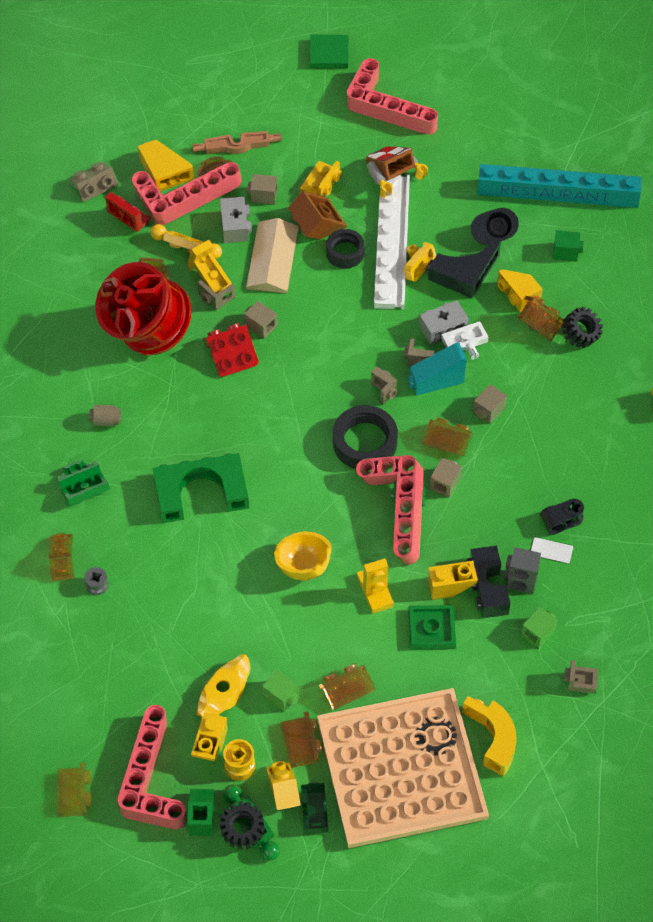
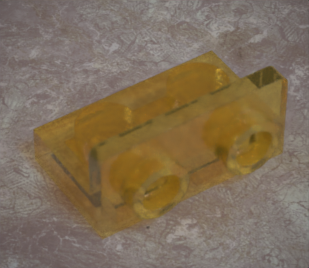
[57,762,91,817]

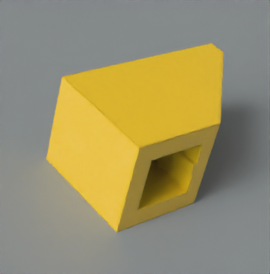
[497,269,543,312]
[428,561,478,600]
[191,712,228,761]
[266,761,300,810]

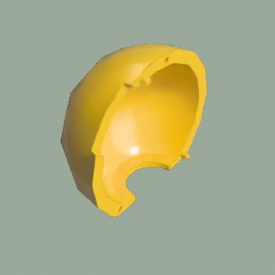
[274,531,331,581]

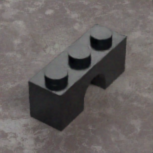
[466,545,510,619]

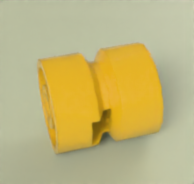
[223,739,255,781]

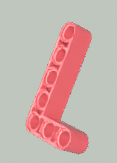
[347,58,438,135]
[132,162,242,225]
[356,455,423,565]
[118,705,187,829]

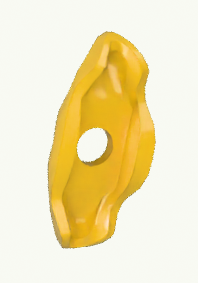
[196,654,250,717]

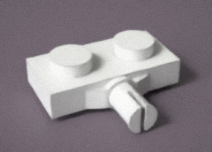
[441,321,489,360]

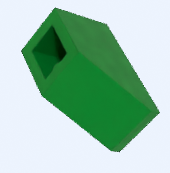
[187,789,215,836]

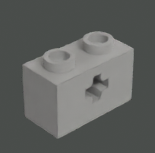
[220,197,252,243]
[419,300,469,345]

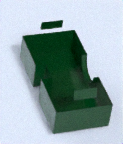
[301,782,328,834]

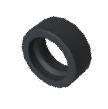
[326,229,365,269]

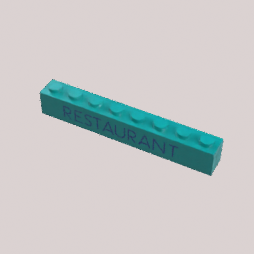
[477,164,642,208]

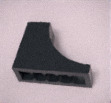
[427,240,501,298]

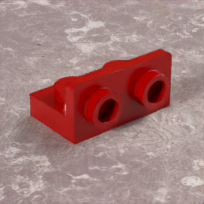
[105,192,150,232]

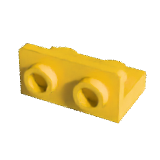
[300,161,342,197]

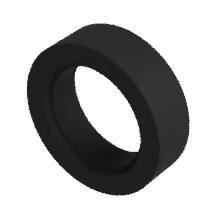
[333,405,398,470]

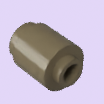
[89,405,121,427]

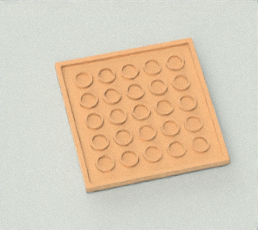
[317,688,489,849]

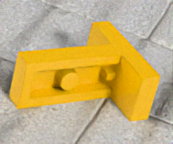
[187,240,232,294]
[357,559,394,614]

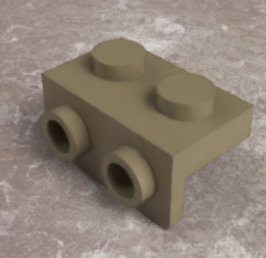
[68,162,118,201]

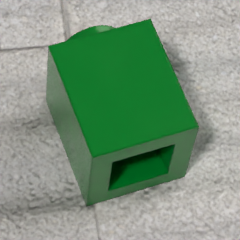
[553,230,584,261]

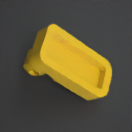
[404,242,436,282]

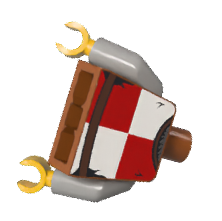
[366,146,428,198]

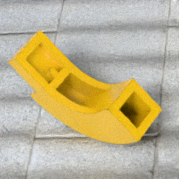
[462,696,516,777]

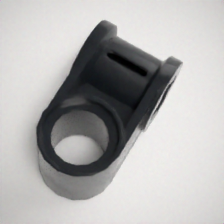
[540,499,584,535]

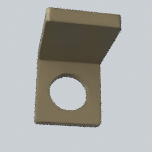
[197,280,235,311]

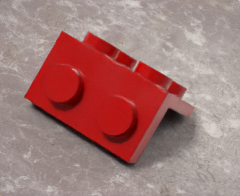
[203,323,259,377]

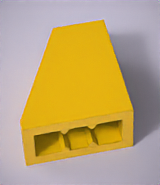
[138,140,194,191]

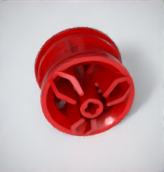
[95,262,192,356]

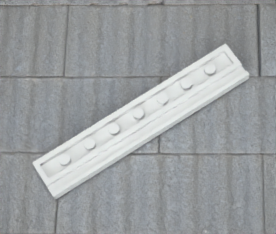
[374,175,410,309]

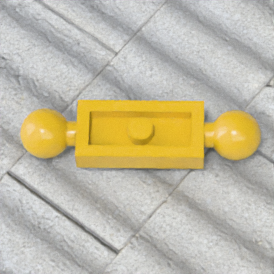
[150,224,222,259]

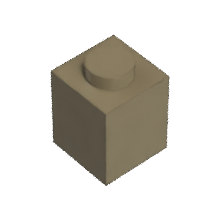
[247,174,278,205]
[244,301,277,339]
[473,384,507,423]
[430,458,462,498]

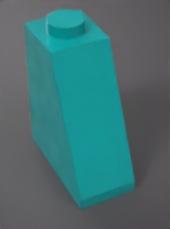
[407,342,466,396]

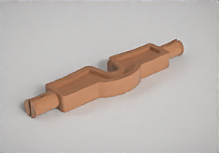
[192,131,282,154]

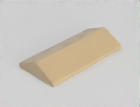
[246,218,298,293]

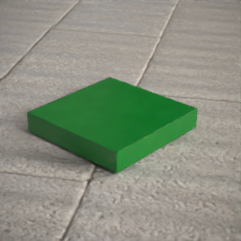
[310,34,349,68]
[408,605,456,650]

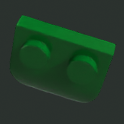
[58,460,110,506]

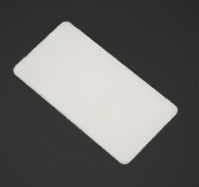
[531,538,573,563]

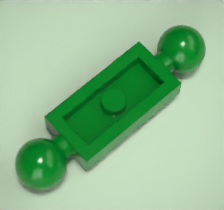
[223,784,280,861]

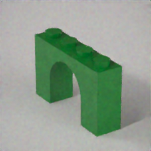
[153,453,249,524]

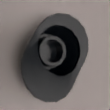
[471,207,519,245]

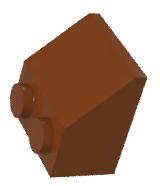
[288,191,347,240]

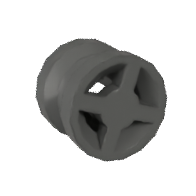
[84,567,108,595]

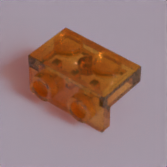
[518,295,564,341]

